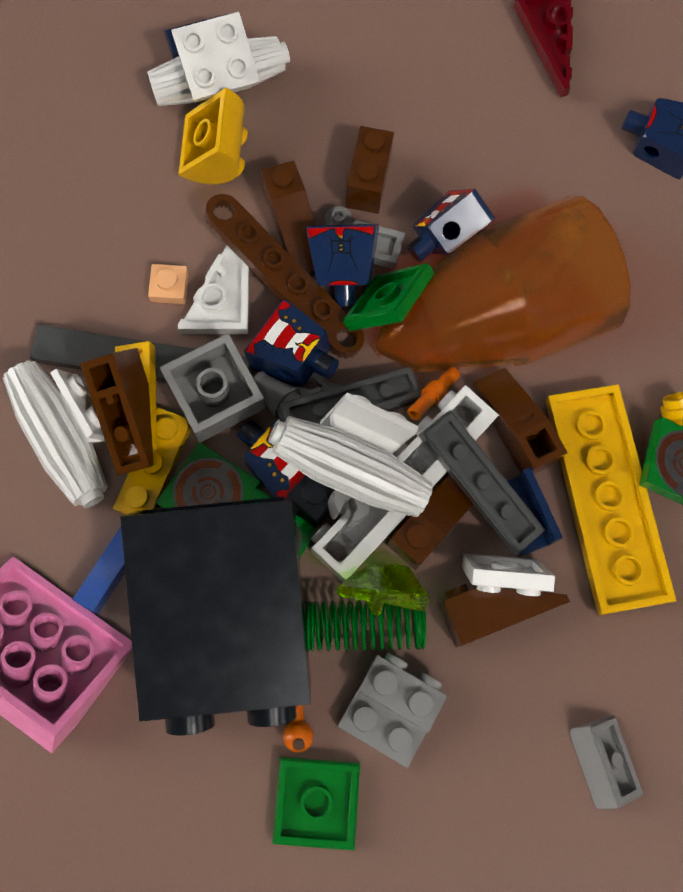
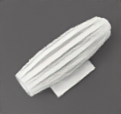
[147,12,290,106]
[3,361,108,508]
[268,393,433,517]

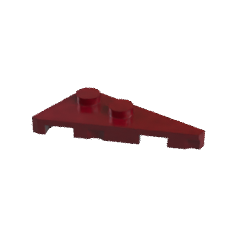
[513,0,573,97]

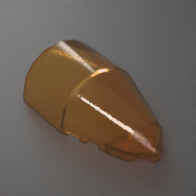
[374,195,631,372]

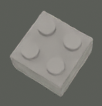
[160,333,265,443]

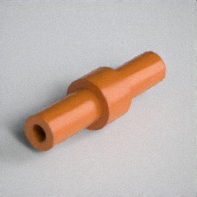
[407,367,460,420]

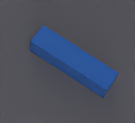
[72,526,125,614]

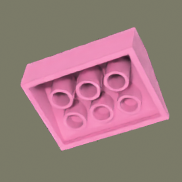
[0,556,133,753]

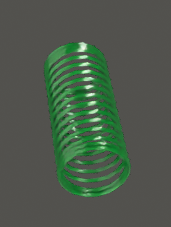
[306,599,427,652]

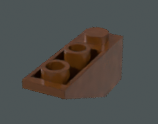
[472,368,568,474]

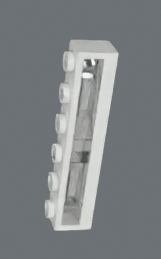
[311,385,499,583]

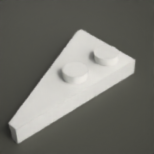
[178,245,250,334]

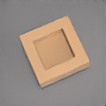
[148,264,189,304]

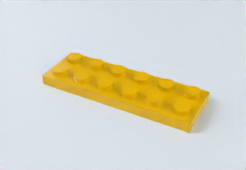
[545,384,677,616]

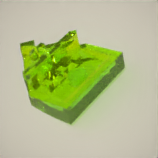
[336,563,430,616]

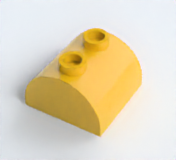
[178,87,248,184]

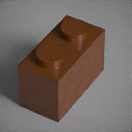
[346,126,394,214]

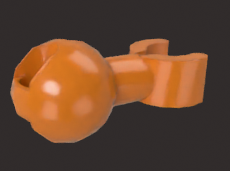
[282,705,314,753]

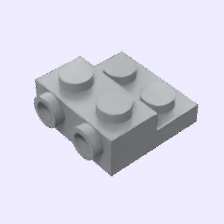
[337,652,447,768]

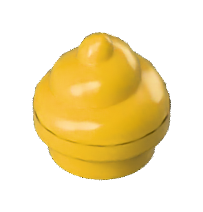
[660,392,683,426]

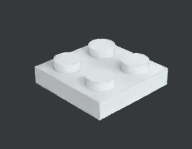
[462,553,555,596]

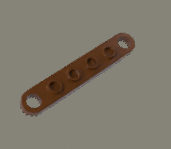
[205,194,365,359]

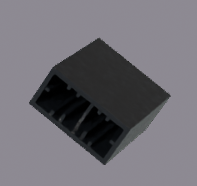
[120,496,311,736]

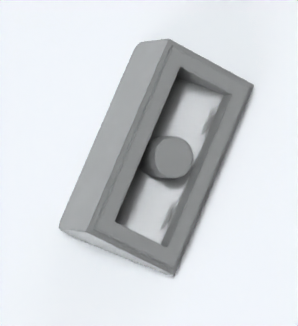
[569,715,643,809]

